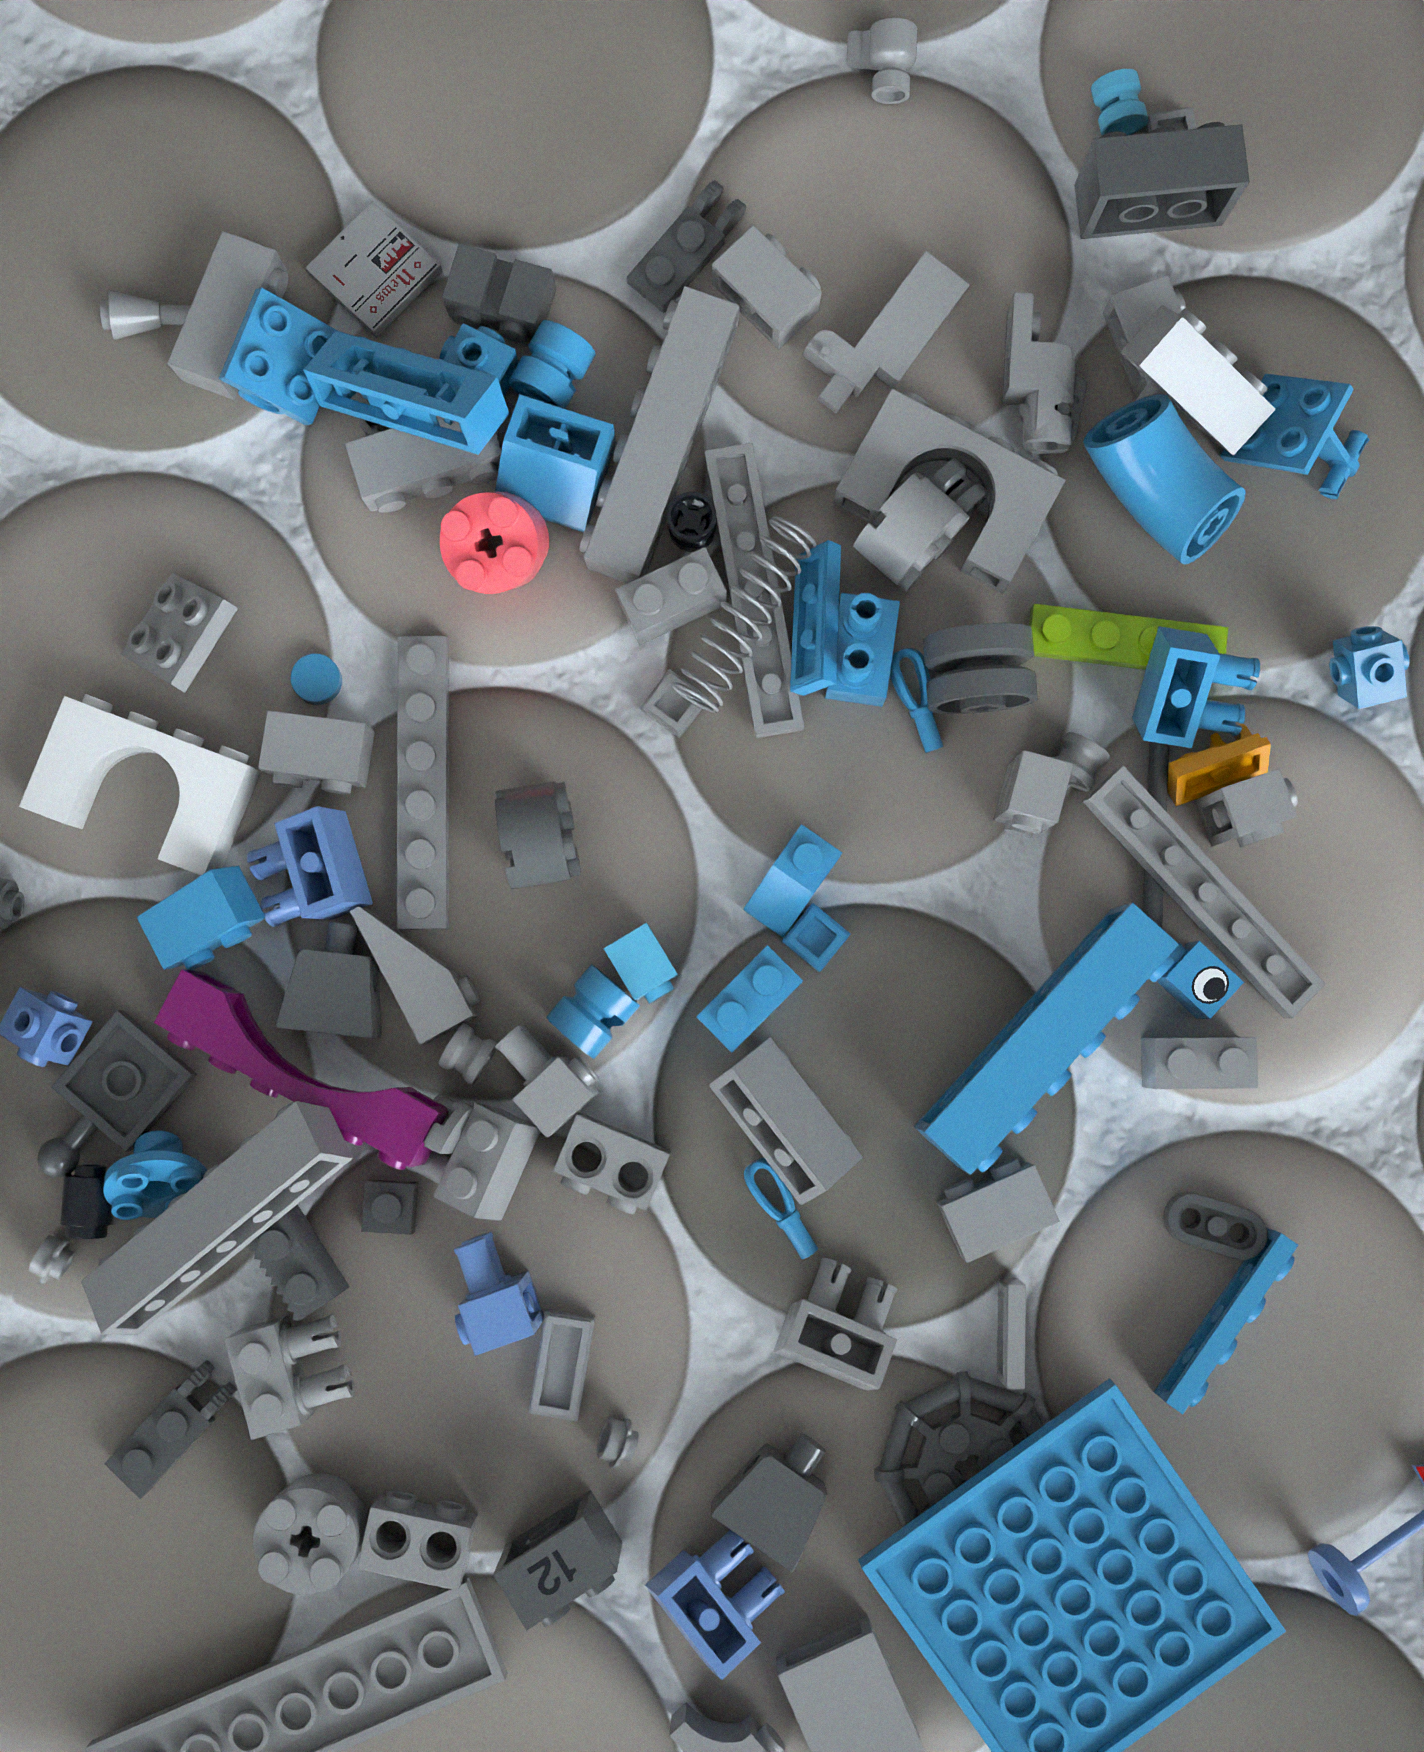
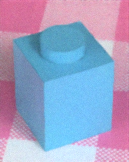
[603,923,679,1004]

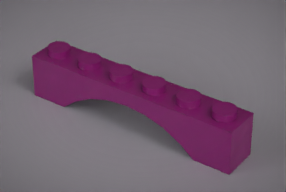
[154,969,449,1170]

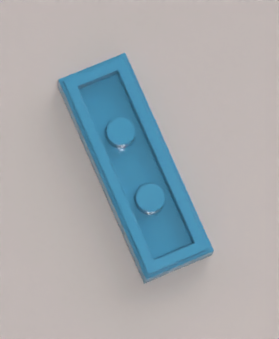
[790,540,841,696]

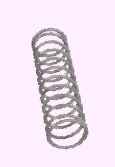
[672,516,816,713]

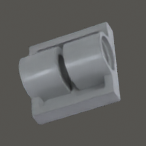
[121,573,238,693]

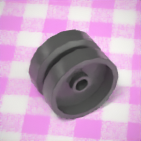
[923,623,1038,714]

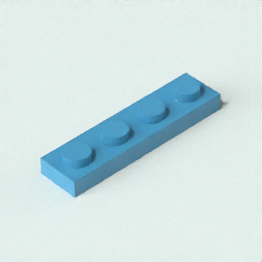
[1154,1228,1298,1414]

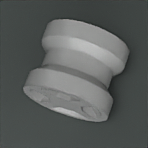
[1053,732,1110,792]
[438,1023,498,1086]

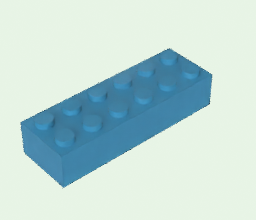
[913,902,1179,1175]

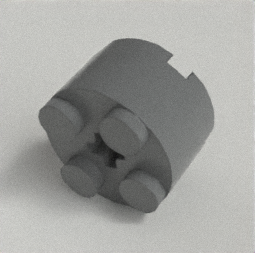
[495,781,581,889]

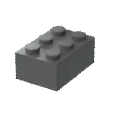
[1074,122,1250,239]

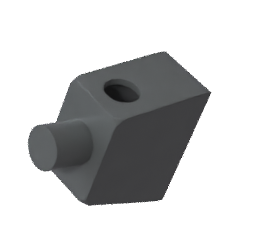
[276,922,381,1038]
[711,1433,827,1572]

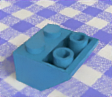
[495,394,617,532]

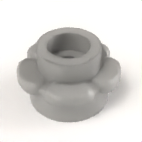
[28,1235,75,1284]
[596,1417,639,1468]

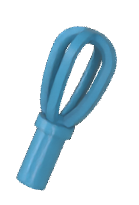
[890,648,944,753]
[744,1158,818,1259]

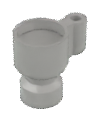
[847,18,918,104]

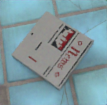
[305,201,443,338]

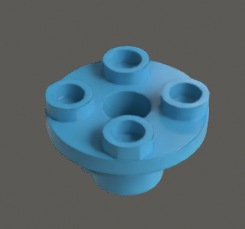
[103,1131,207,1220]

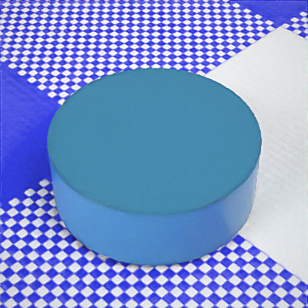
[291,654,342,705]

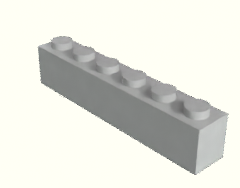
[580,286,740,583]
[81,1101,353,1335]

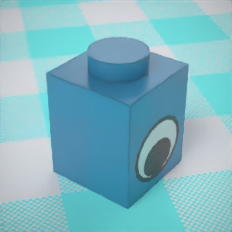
[1157,941,1244,1019]

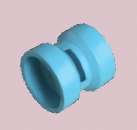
[1091,69,1149,135]

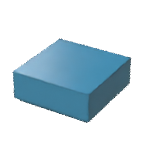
[781,903,851,972]

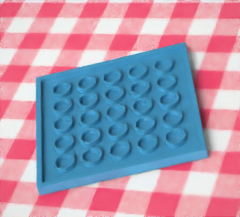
[858,1378,1286,1752]

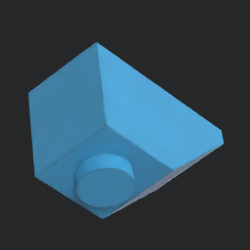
[743,824,842,938]

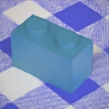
[137,866,266,970]
[696,945,803,1053]

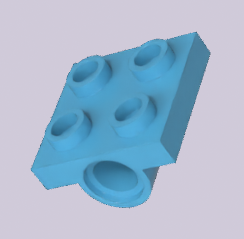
[219,287,338,425]

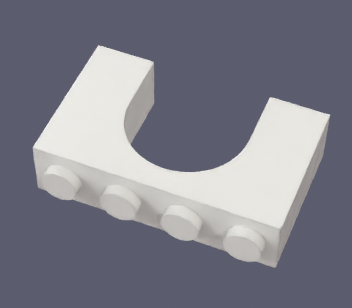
[19,694,261,875]

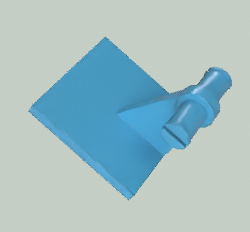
[1220,374,1369,499]

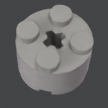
[853,471,970,592]
[253,1473,368,1595]

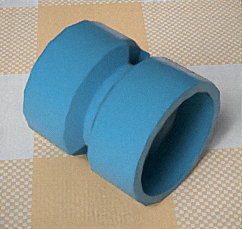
[508,320,596,409]
[546,964,640,1059]

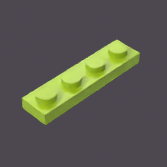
[1029,604,1229,670]

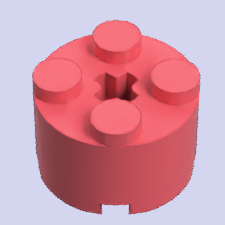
[440,492,549,594]

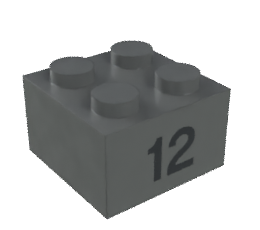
[493,1490,623,1631]

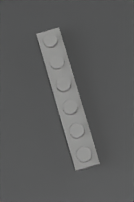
[705,443,804,738]
[397,636,449,930]
[1082,766,1326,1018]

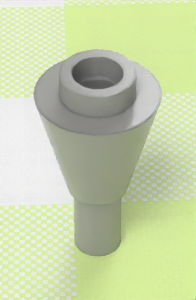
[100,290,191,340]

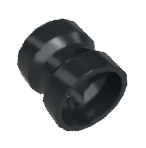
[667,492,716,552]

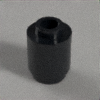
[60,1164,114,1239]

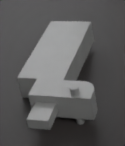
[802,251,970,414]

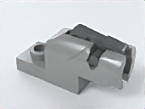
[1002,292,1087,454]

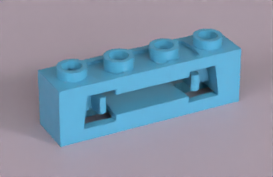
[303,330,509,455]

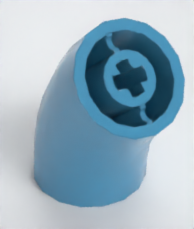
[1083,394,1246,565]

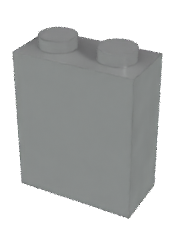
[776,1616,924,1752]

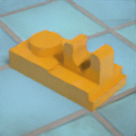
[1168,724,1271,806]

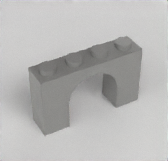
[833,388,1066,594]

